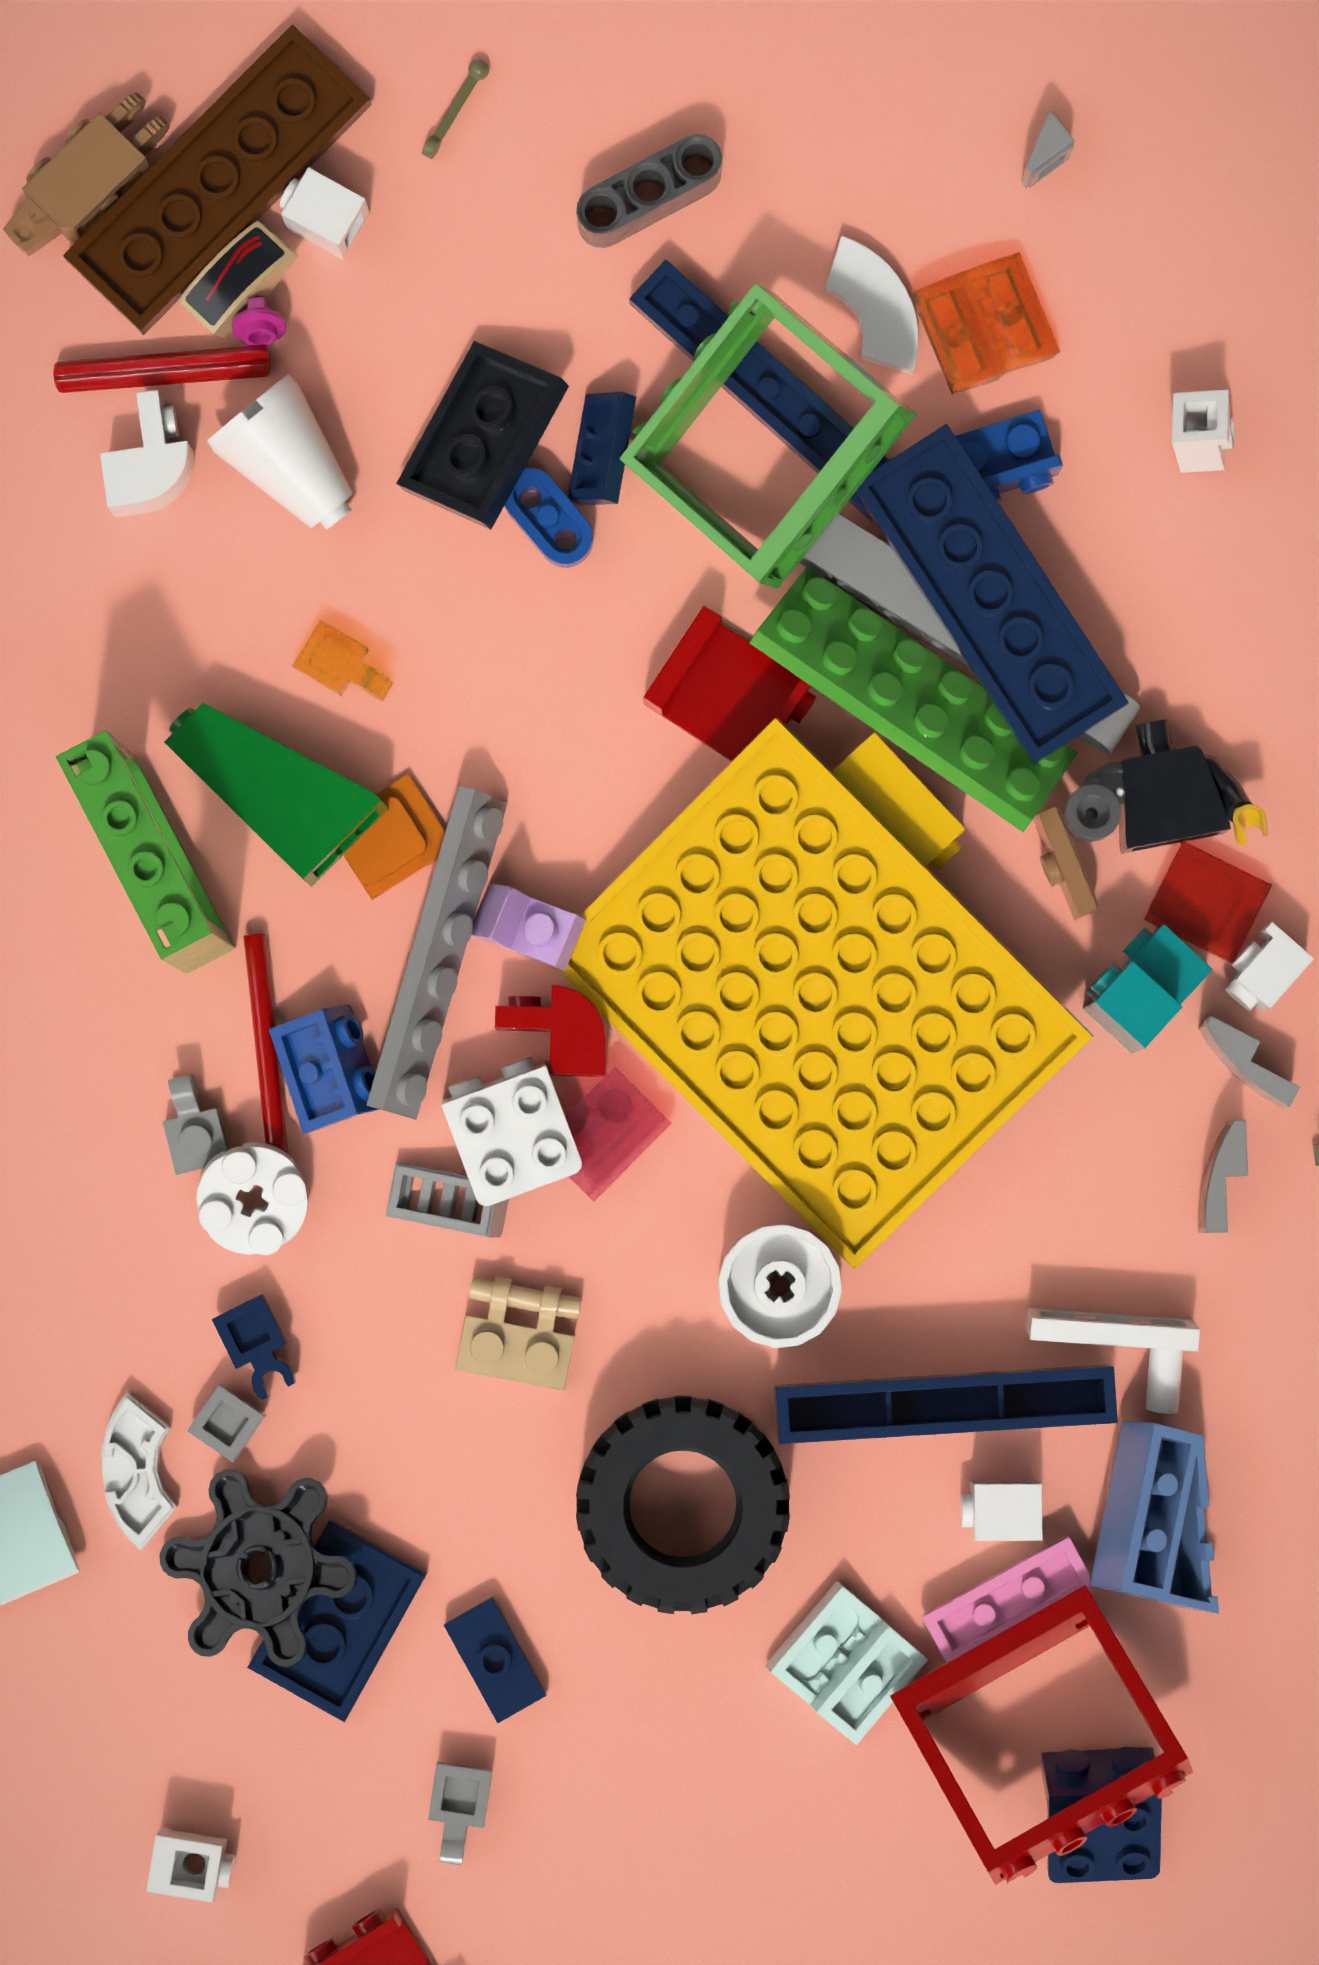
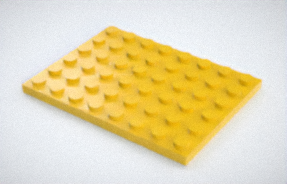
[557,718,1094,1270]

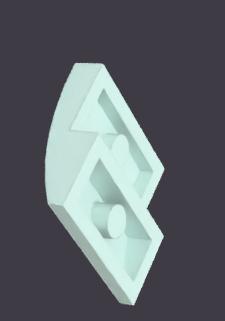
[0,1461,80,1606]
[765,1581,929,1745]

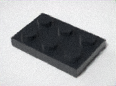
[396,341,569,530]

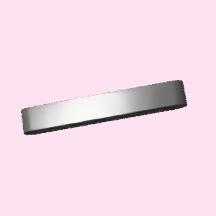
[799,514,1141,754]

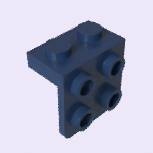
[1041,1747,1162,1883]

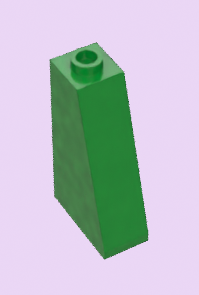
[164,703,389,887]

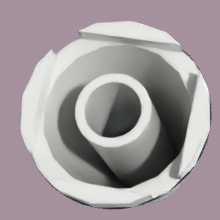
[206,374,353,530]

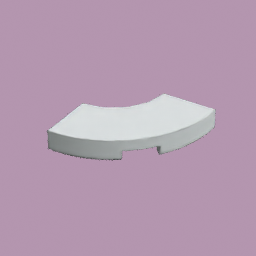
[825,236,919,375]
[101,1392,178,1551]

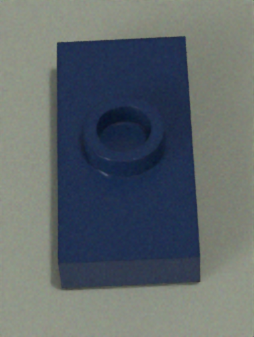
[568,392,636,505]
[443,1596,547,1724]

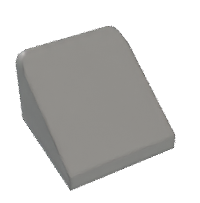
[1021,111,1075,188]

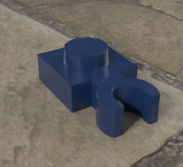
[211,1294,296,1400]

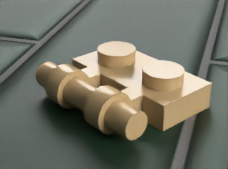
[455,1276,582,1391]

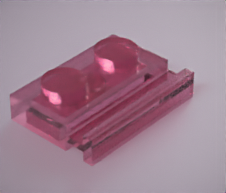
[565,1067,672,1202]

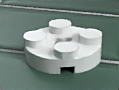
[196,1142,308,1255]

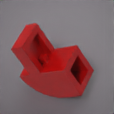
[495,985,607,1077]

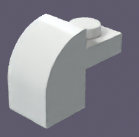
[100,390,194,518]

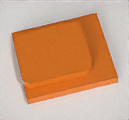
[343,774,445,901]

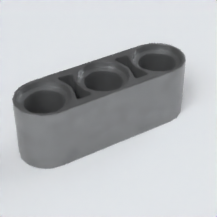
[576,134,722,248]

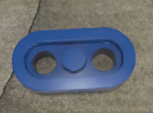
[505,468,593,568]

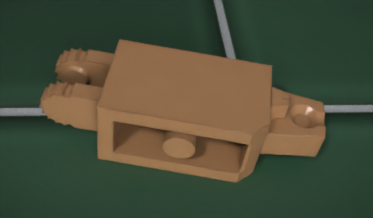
[3,92,170,257]

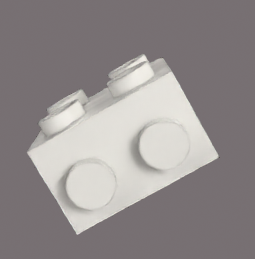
[441,1057,582,1206]

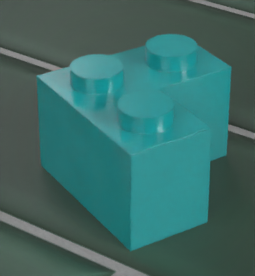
[1083,924,1213,1054]

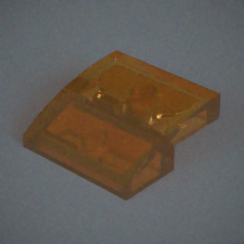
[911,252,1061,395]

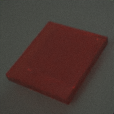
[1143,841,1272,964]

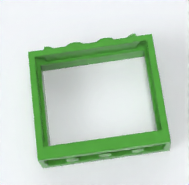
[619,283,917,589]
[55,730,236,974]

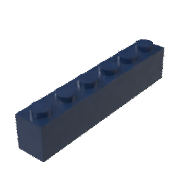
[774,1364,1118,1444]

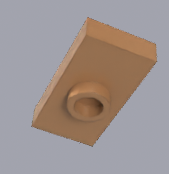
[1033,806,1099,921]

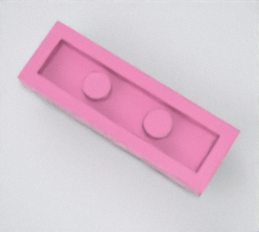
[921,1535,1094,1663]

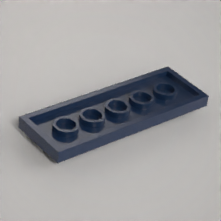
[856,423,1129,765]

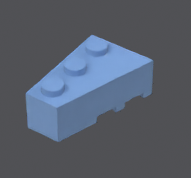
[1089,1421,1219,1614]

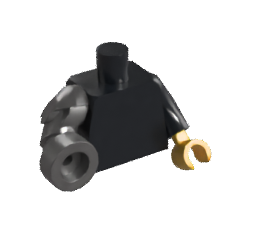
[1063,719,1268,854]

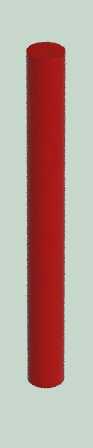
[243,933,288,1153]

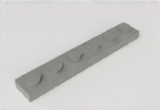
[367,786,508,1120]

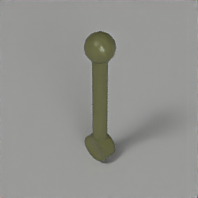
[421,59,489,160]

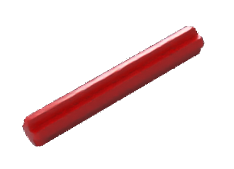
[53,345,271,393]

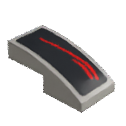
[1198,1120,1248,1233]

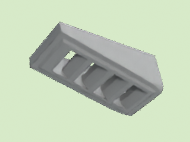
[386,1162,509,1238]

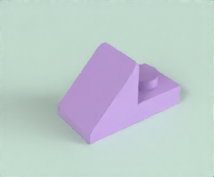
[472,884,586,971]

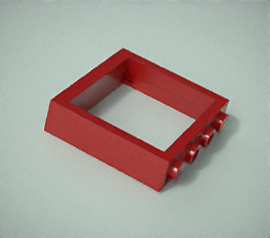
[890,1585,1193,1885]

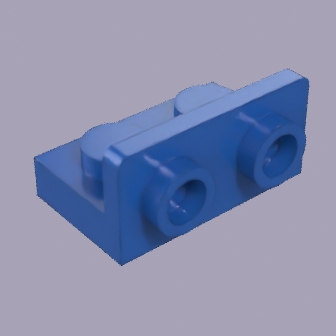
[955,409,1063,502]
[269,1004,380,1134]

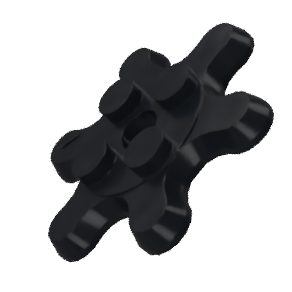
[159,1469,357,1667]

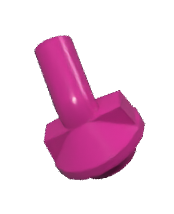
[232,295,286,346]

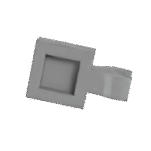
[162,1074,229,1175]
[428,1762,493,1866]

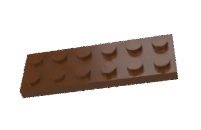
[63,24,372,336]

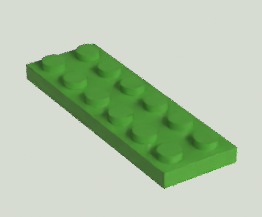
[750,566,1078,833]

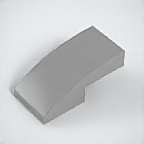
[1198,1016,1300,1109]

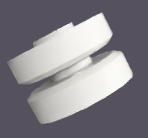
[718,1224,842,1348]

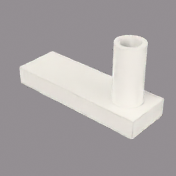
[1026,1308,1200,1414]

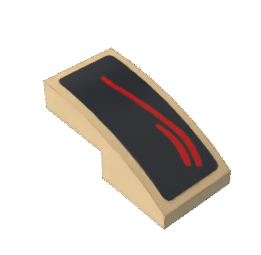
[177,220,299,338]

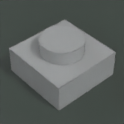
[187,1384,266,1462]

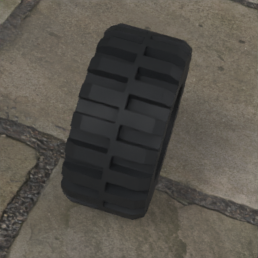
[576,1396,790,1615]

